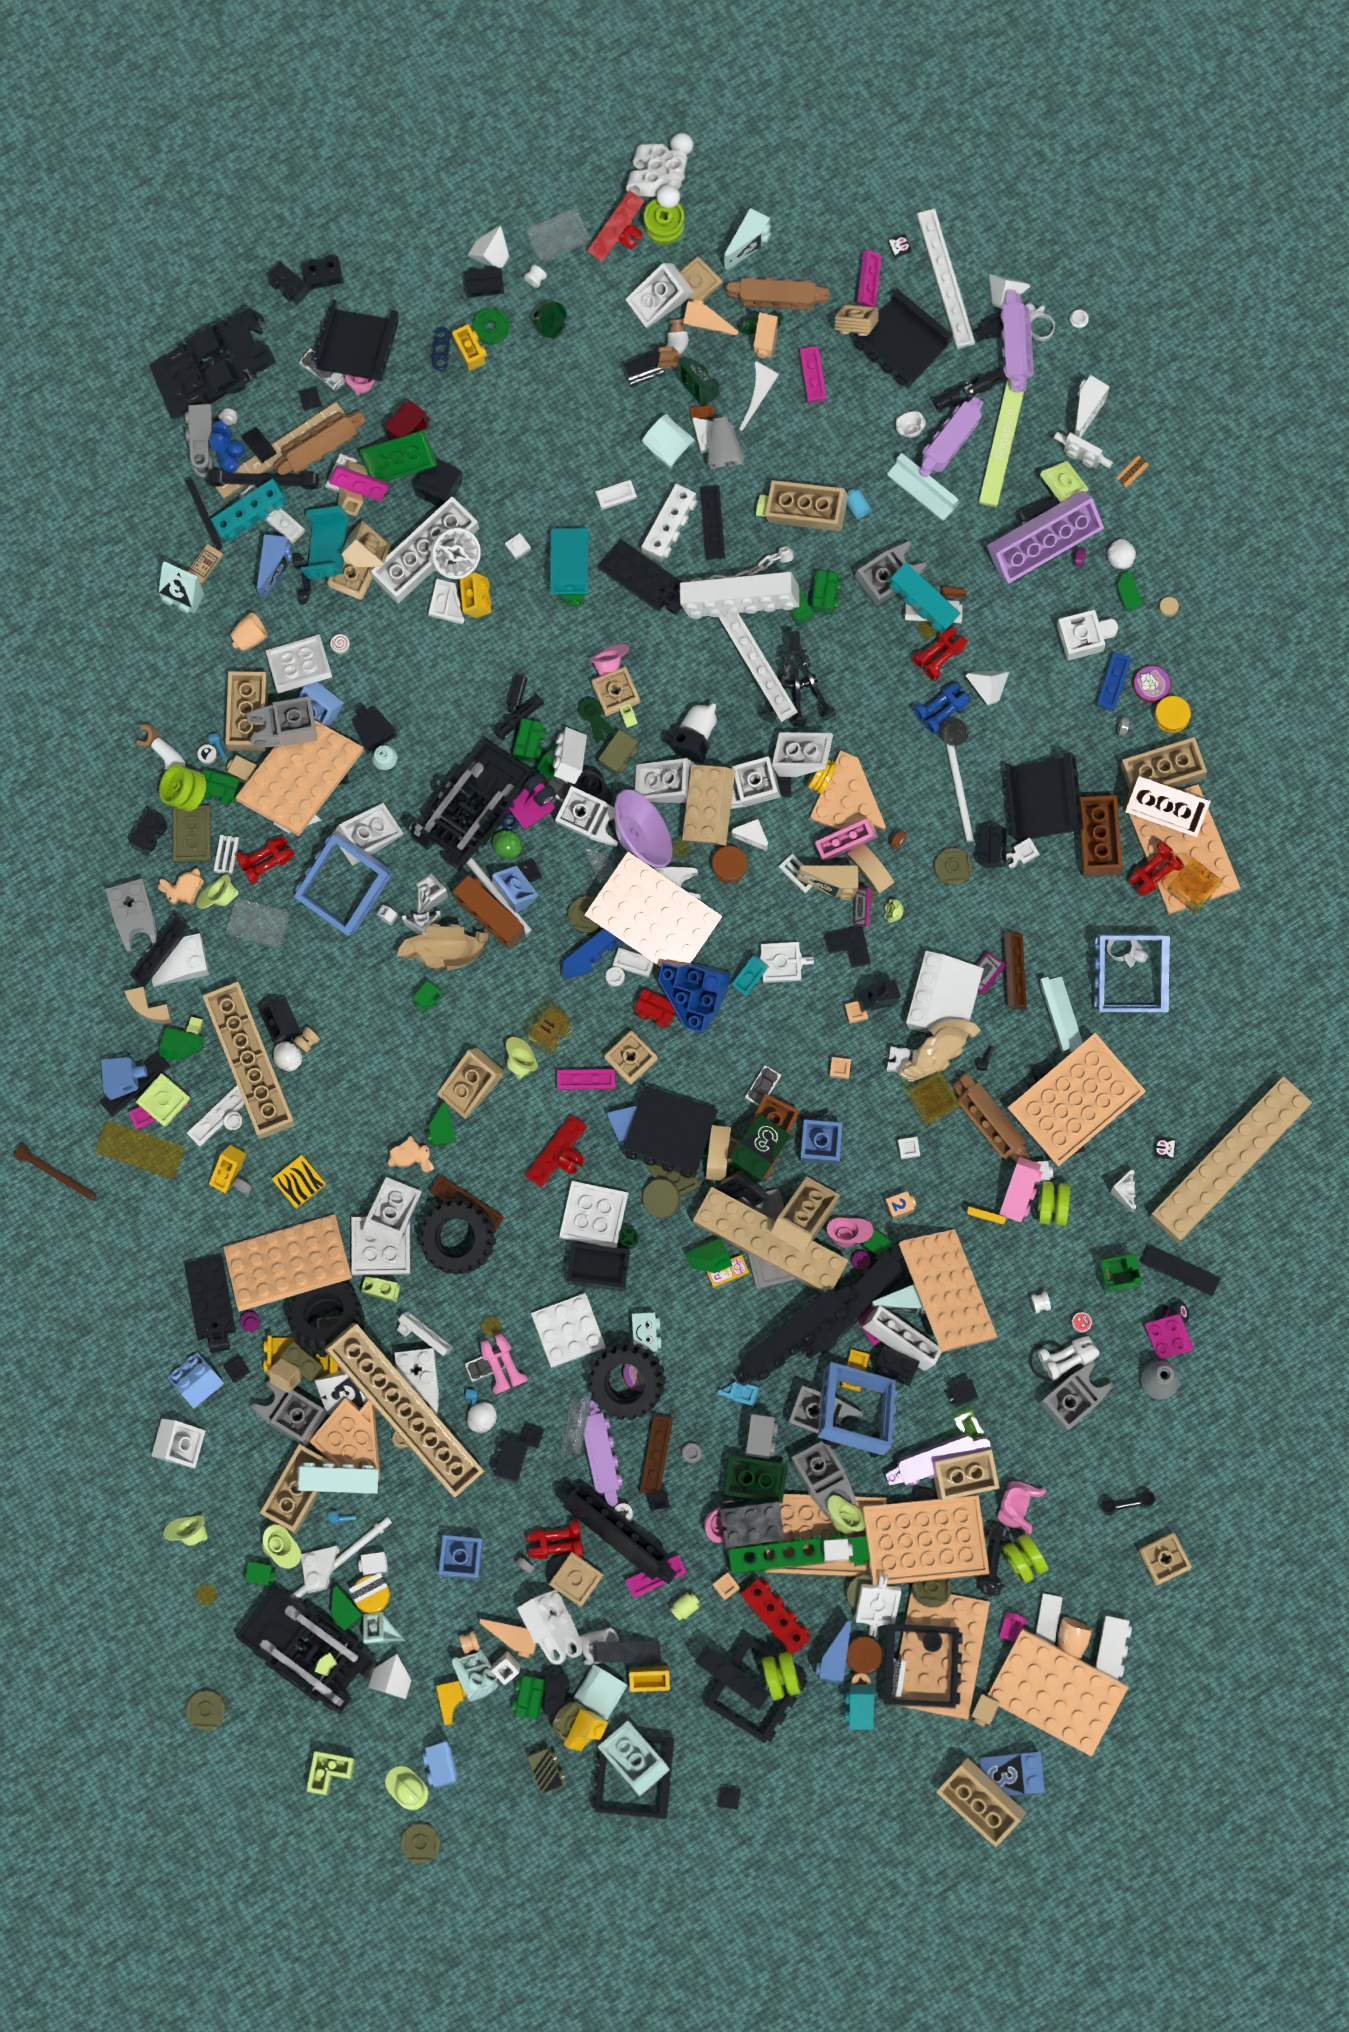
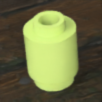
[670,1593,700,1621]

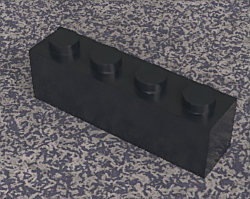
[694,1645,771,1711]

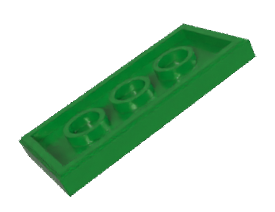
[360,430,437,482]

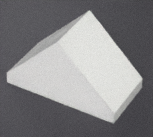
[732,819,768,851]

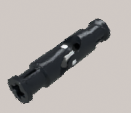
[932,367,1006,413]

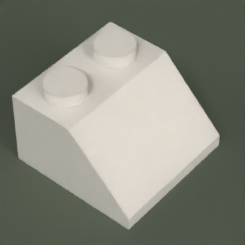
[151,1419,205,1468]

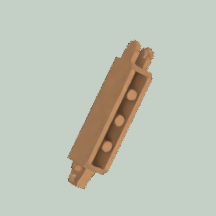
[726,277,829,310]
[273,410,366,475]
[953,1074,1030,1162]

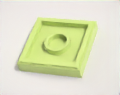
[1040,461,1089,502]
[136,1073,191,1127]

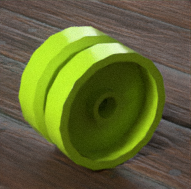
[644,199,684,245]
[159,764,206,812]
[1038,1181,1070,1226]
[1002,1533,1049,1584]
[762,1651,801,1700]

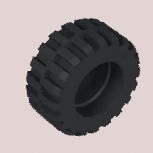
[419,1200,496,1274]
[287,1282,365,1357]
[588,1342,666,1420]

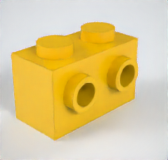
[452,324,487,371]
[460,572,491,618]

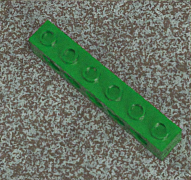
[729,1532,850,1575]

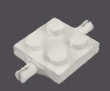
[1054,432,1113,469]
[748,942,814,983]
[855,1574,901,1637]

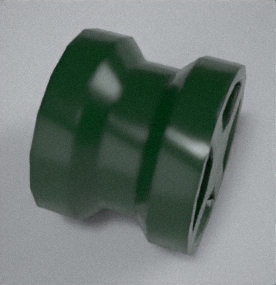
[619,1227,639,1249]

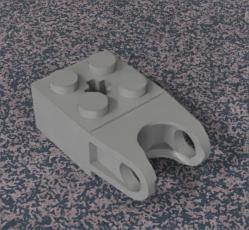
[185,404,216,478]
[854,541,928,606]
[246,696,318,747]
[105,879,157,952]
[1039,1361,1114,1433]
[250,1381,327,1447]
[787,1386,864,1434]
[791,1441,856,1518]

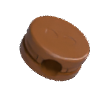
[712,846,747,883]
[846,1637,883,1675]

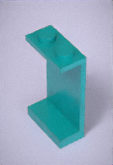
[301,506,348,580]
[550,528,589,594]

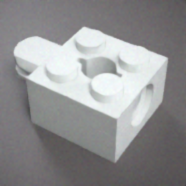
[1057,610,1118,661]

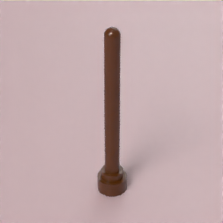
[14,1145,97,1201]

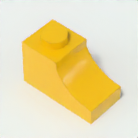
[209,1145,247,1193]
[436,1681,467,1726]
[564,1709,608,1751]

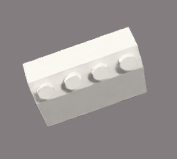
[906,951,984,1034]

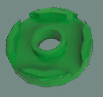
[473,308,510,345]

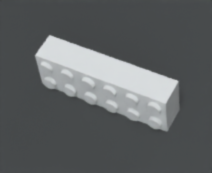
[370,497,479,604]
[680,572,799,619]

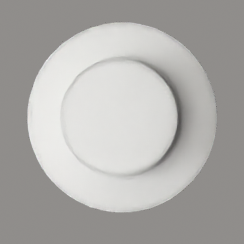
[1070,310,1089,328]
[219,409,238,425]
[223,1111,242,1130]

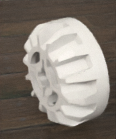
[428,527,481,579]

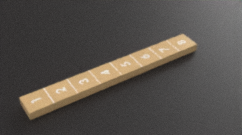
[215,402,345,500]

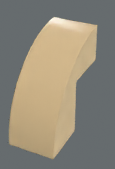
[338,461,367,516]
[847,844,895,894]
[125,987,172,1024]
[706,1125,731,1181]

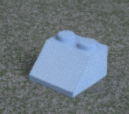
[298,682,344,727]
[492,866,539,913]
[423,1742,458,1788]

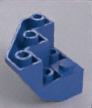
[658,962,731,1033]

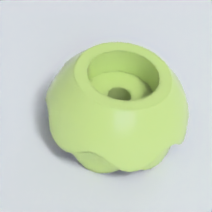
[884,899,903,922]

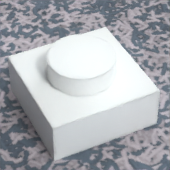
[505,533,531,560]
[898,1137,920,1160]

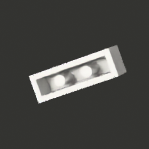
[553,727,587,784]
[1095,1616,1132,1680]

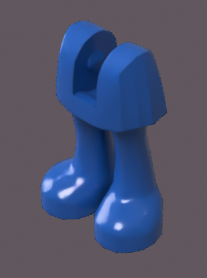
[209,421,245,473]
[912,682,971,734]

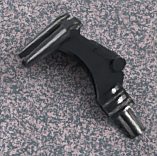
[761,631,837,727]

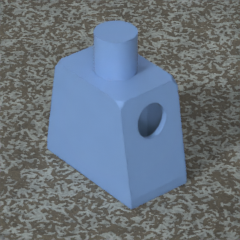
[101,1058,148,1100]
[607,1106,637,1145]

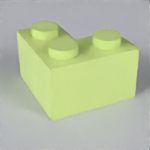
[307,1751,356,1796]

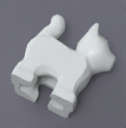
[887,1046,914,1082]

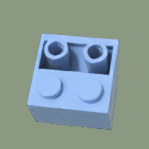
[168,1352,224,1409]

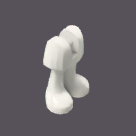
[1038,1336,1099,1381]

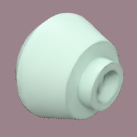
[372,745,397,770]

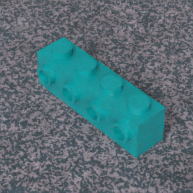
[211,478,289,541]
[887,562,961,633]

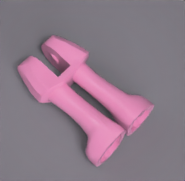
[480,1333,529,1395]

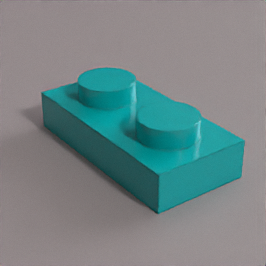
[731,955,769,996]

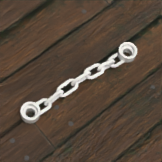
[691,546,794,582]

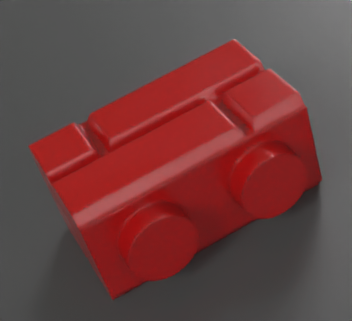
[634,989,676,1028]

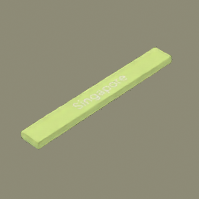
[979,378,1024,507]

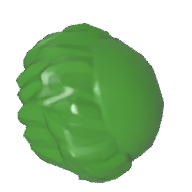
[492,830,522,859]

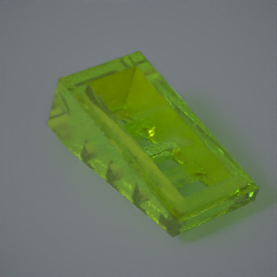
[953,1408,985,1439]

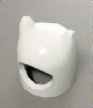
[680,703,717,740]
[579,1628,619,1665]

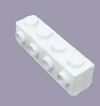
[641,484,698,563]
[862,1306,942,1371]

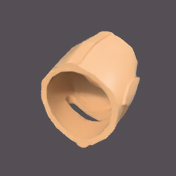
[230,612,268,651]
[1058,1617,1092,1658]

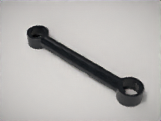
[207,470,319,490]

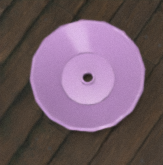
[614,790,673,868]

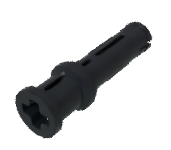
[492,694,544,741]

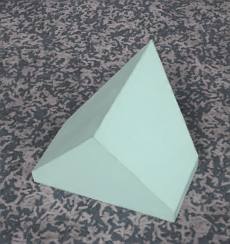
[363,1612,405,1645]

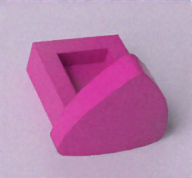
[999,1613,1027,1643]

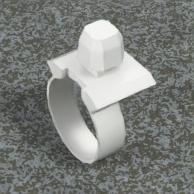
[1025,303,1055,341]
[1107,940,1148,968]

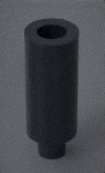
[507,675,528,713]

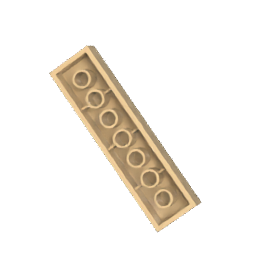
[203,982,295,1139]
[693,1187,849,1293]

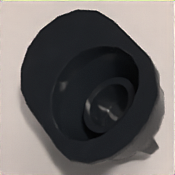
[574,767,612,804]

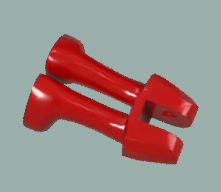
[911,626,968,681]
[235,836,295,885]
[1128,840,1185,897]
[525,1519,584,1559]

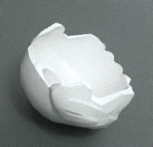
[896,411,926,438]
[1107,539,1136,569]
[273,1041,303,1072]
[467,1402,497,1433]

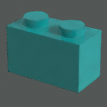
[845,1685,874,1730]

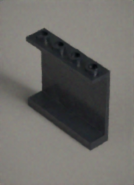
[853,289,953,388]
[314,300,399,381]
[1004,752,1084,841]
[622,1086,718,1178]

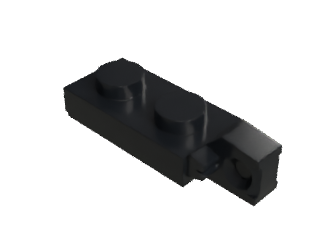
[974,310,1004,342]

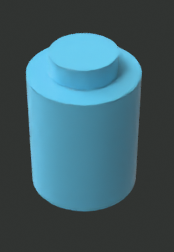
[847,489,872,519]

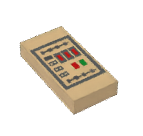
[187,544,224,585]

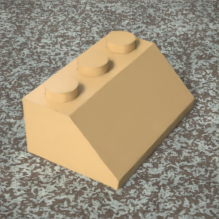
[341,520,391,567]
[934,1449,999,1501]

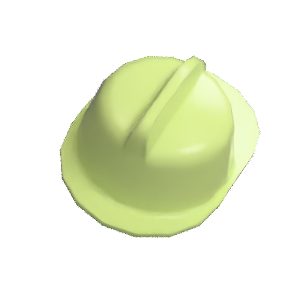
[196,874,238,909]
[506,1037,538,1079]
[827,1496,865,1534]
[163,1515,208,1546]
[262,1525,301,1568]
[385,1766,428,1810]

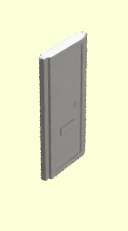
[735,1189,797,1289]

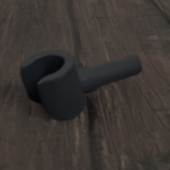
[977,1046,994,1071]
[800,1108,828,1122]

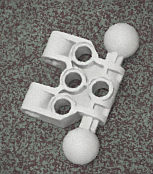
[626,133,693,209]

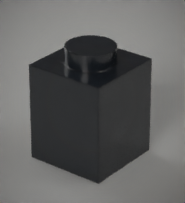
[947,1379,979,1408]

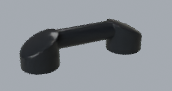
[294,554,311,605]
[1101,1491,1155,1516]

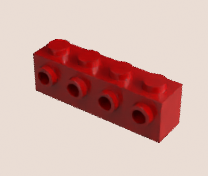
[741,1579,810,1656]

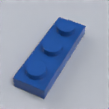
[1097,652,1131,712]

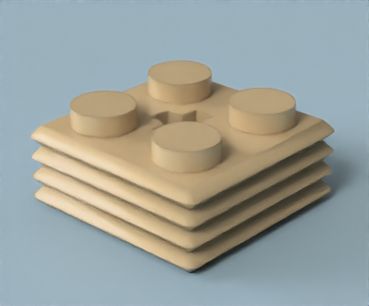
[834,304,879,336]
[327,561,375,600]
[591,667,640,716]
[604,1030,657,1085]
[1139,1533,1192,1586]

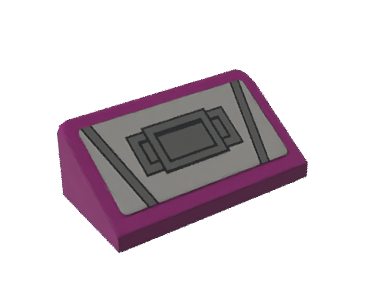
[854,888,871,926]
[977,953,1006,995]

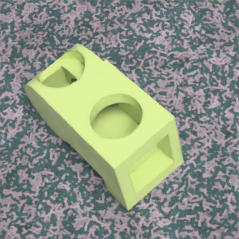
[361,1277,401,1303]

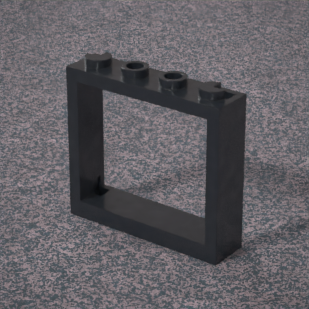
[884,1624,963,1709]
[704,1637,808,1744]
[592,1732,674,1820]

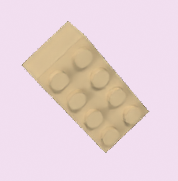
[765,480,848,531]
[226,672,268,751]
[1121,737,1207,790]
[682,765,735,846]
[770,1177,840,1253]
[260,1444,335,1534]
[937,1758,1027,1847]

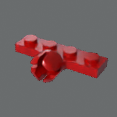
[587,190,645,262]
[525,1115,587,1188]

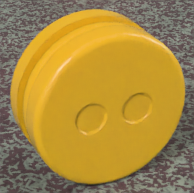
[1154,696,1191,733]
[807,760,836,794]
[353,1576,390,1613]

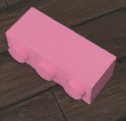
[815,819,878,860]
[999,1157,1043,1222]

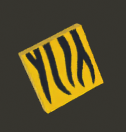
[272,1155,326,1209]

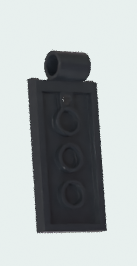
[598,539,682,615]
[184,1255,236,1354]

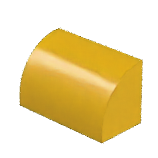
[629,1666,670,1692]

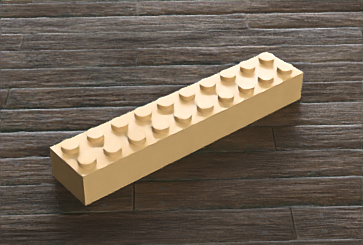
[1150,1076,1312,1244]
[324,1323,484,1498]

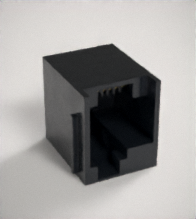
[415,458,463,508]

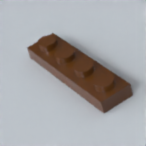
[1004,932,1027,1010]
[429,1175,504,1231]
[640,1415,673,1494]

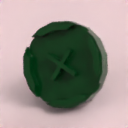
[530,301,567,338]

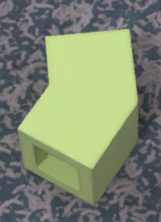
[756,495,769,517]
[619,703,638,728]
[186,1017,204,1036]
[315,1653,337,1677]

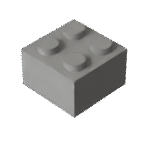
[746,1414,778,1461]

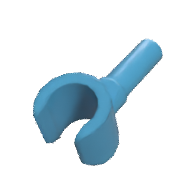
[208,733,226,758]
[466,1389,477,1406]
[327,1511,356,1524]

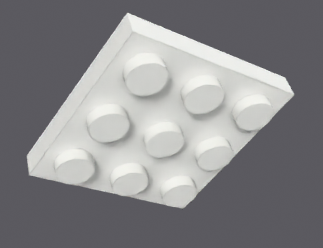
[266,634,332,693]
[559,1181,629,1248]
[352,1217,410,1276]
[531,1293,606,1368]

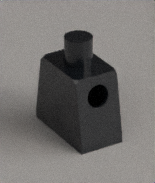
[354,705,397,754]
[663,728,710,764]
[856,980,901,1012]

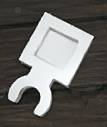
[1006,838,1040,869]

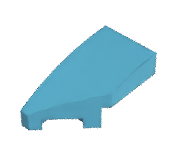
[717,1382,760,1407]

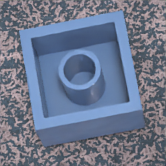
[800,1120,843,1165]
[439,1535,484,1580]

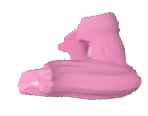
[997,1481,1046,1534]

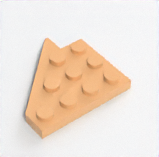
[810,750,886,831]
[309,1397,380,1494]

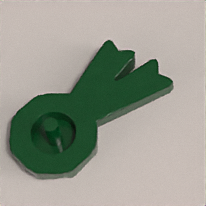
[739,312,783,335]
[579,698,614,743]

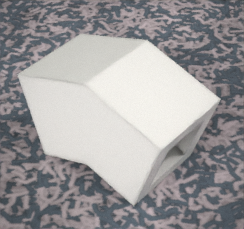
[376,905,398,926]

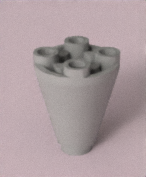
[707,417,745,469]
[1141,1360,1180,1400]

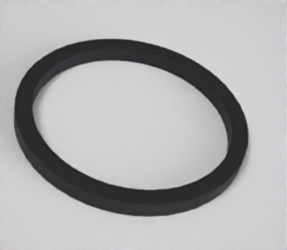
[1029,1341,1069,1380]

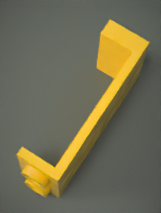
[264,1335,339,1377]

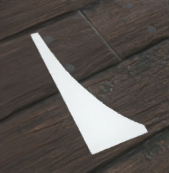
[739,361,779,431]

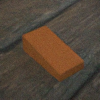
[689,406,714,420]
[943,586,967,597]

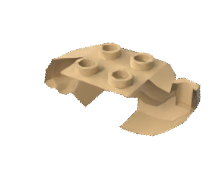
[397,924,489,971]
[898,1019,981,1081]

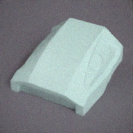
[642,414,695,468]
[452,1650,499,1701]
[573,1664,627,1720]

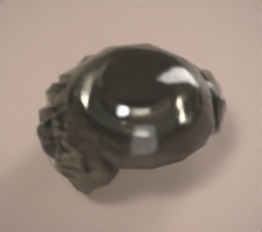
[939,718,969,746]

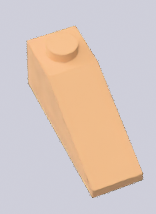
[683,299,739,336]
[754,313,778,358]
[479,1619,537,1658]

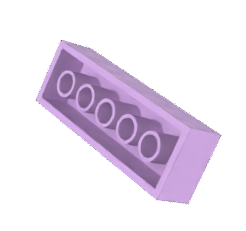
[987,490,1104,584]

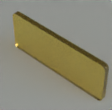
[95,1121,185,1179]

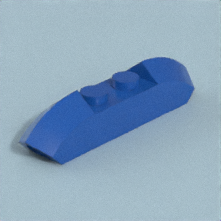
[562,929,625,978]

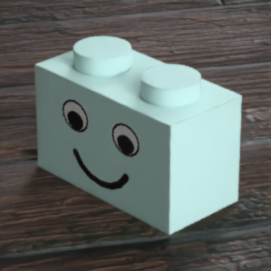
[632,1313,661,1354]

